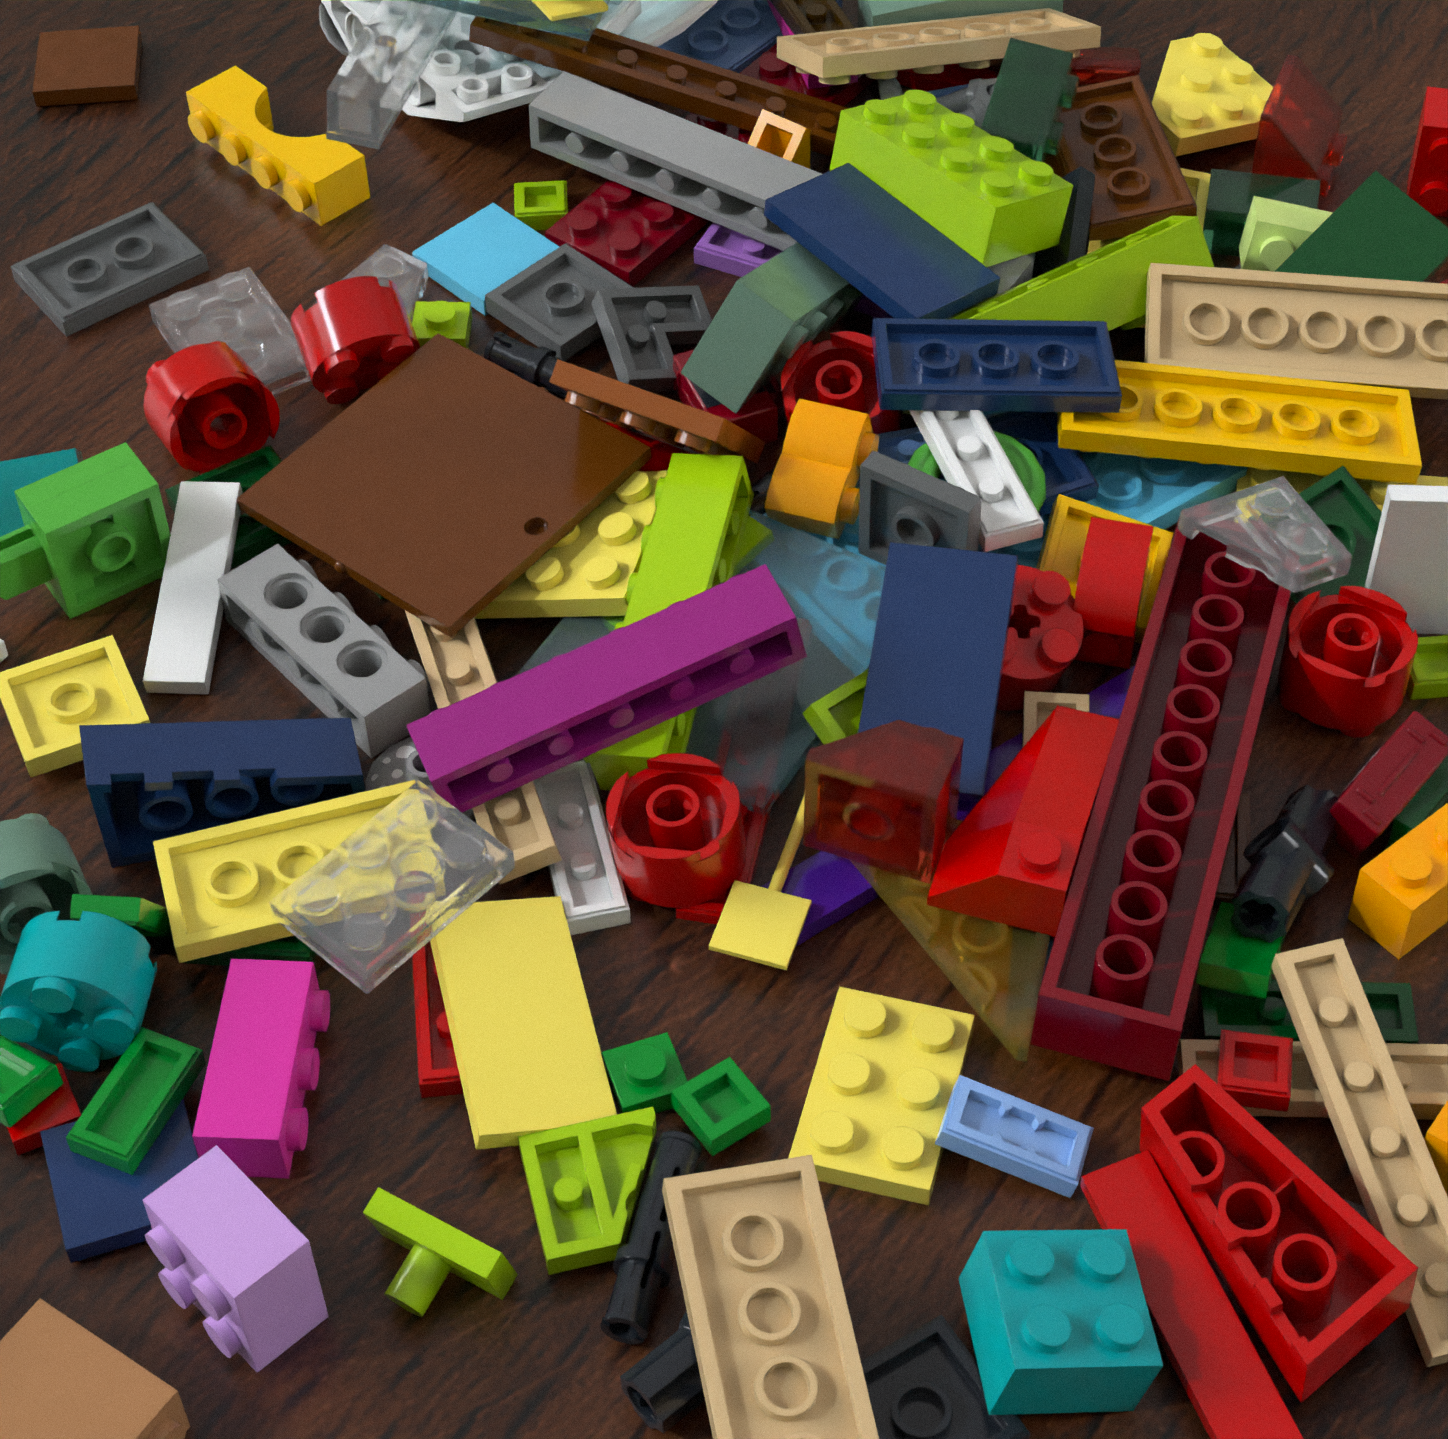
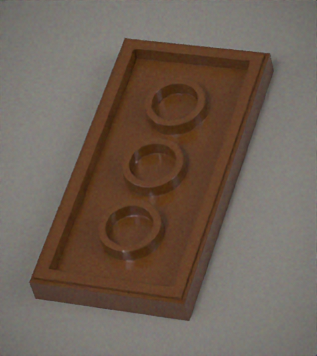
[1039,75,1197,241]

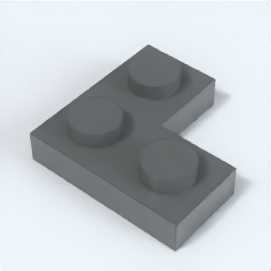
[591,285,712,392]

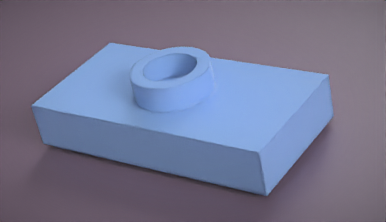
[935,1075,1094,1198]

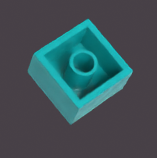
[958,1229,1163,1415]

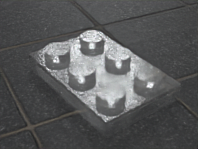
[149,267,311,395]
[269,780,515,994]

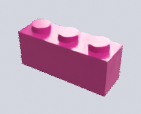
[192,959,330,1179]

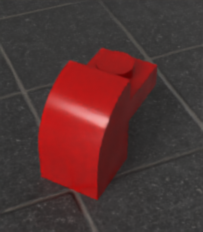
[1073,517,1154,669]

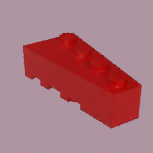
[1140,1064,1418,1403]

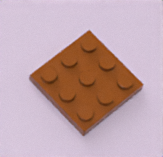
[549,359,765,464]

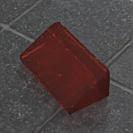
[1035,47,1141,84]

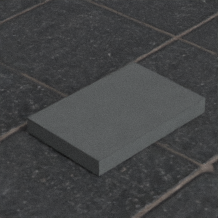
[11,202,209,337]

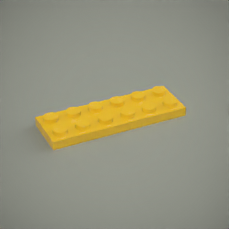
[1057,360,1422,484]

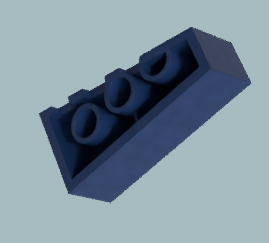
[79,717,366,868]

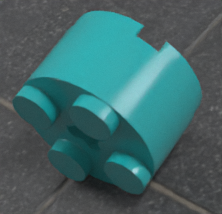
[0,911,157,1072]

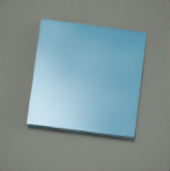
[412,203,559,316]

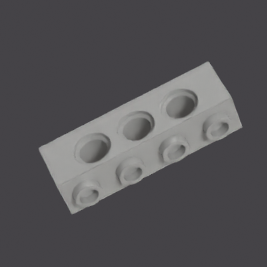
[217,544,431,758]

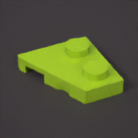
[518,1107,657,1275]

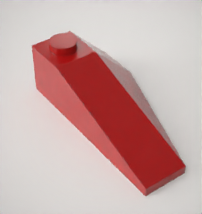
[927,705,1119,936]

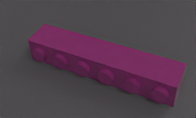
[406,564,807,819]

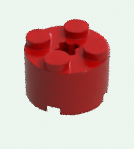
[290,276,421,404]
[781,331,903,434]
[144,341,280,475]
[997,565,1084,711]
[1278,586,1418,738]
[606,753,746,908]

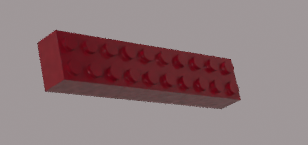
[1030,513,1304,1081]

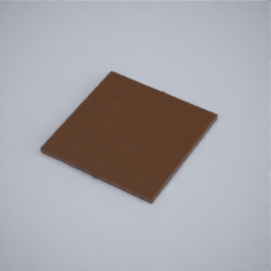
[236,333,652,638]

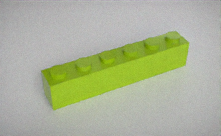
[903,215,1214,415]
[583,453,754,790]

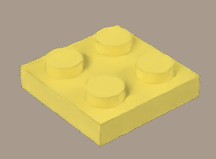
[0,635,150,778]

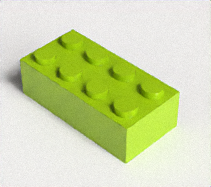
[829,90,1073,267]

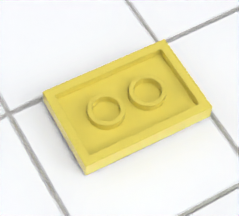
[789,986,975,1206]

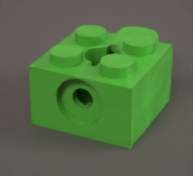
[0,442,171,619]

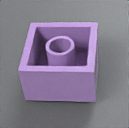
[142,1145,329,1373]

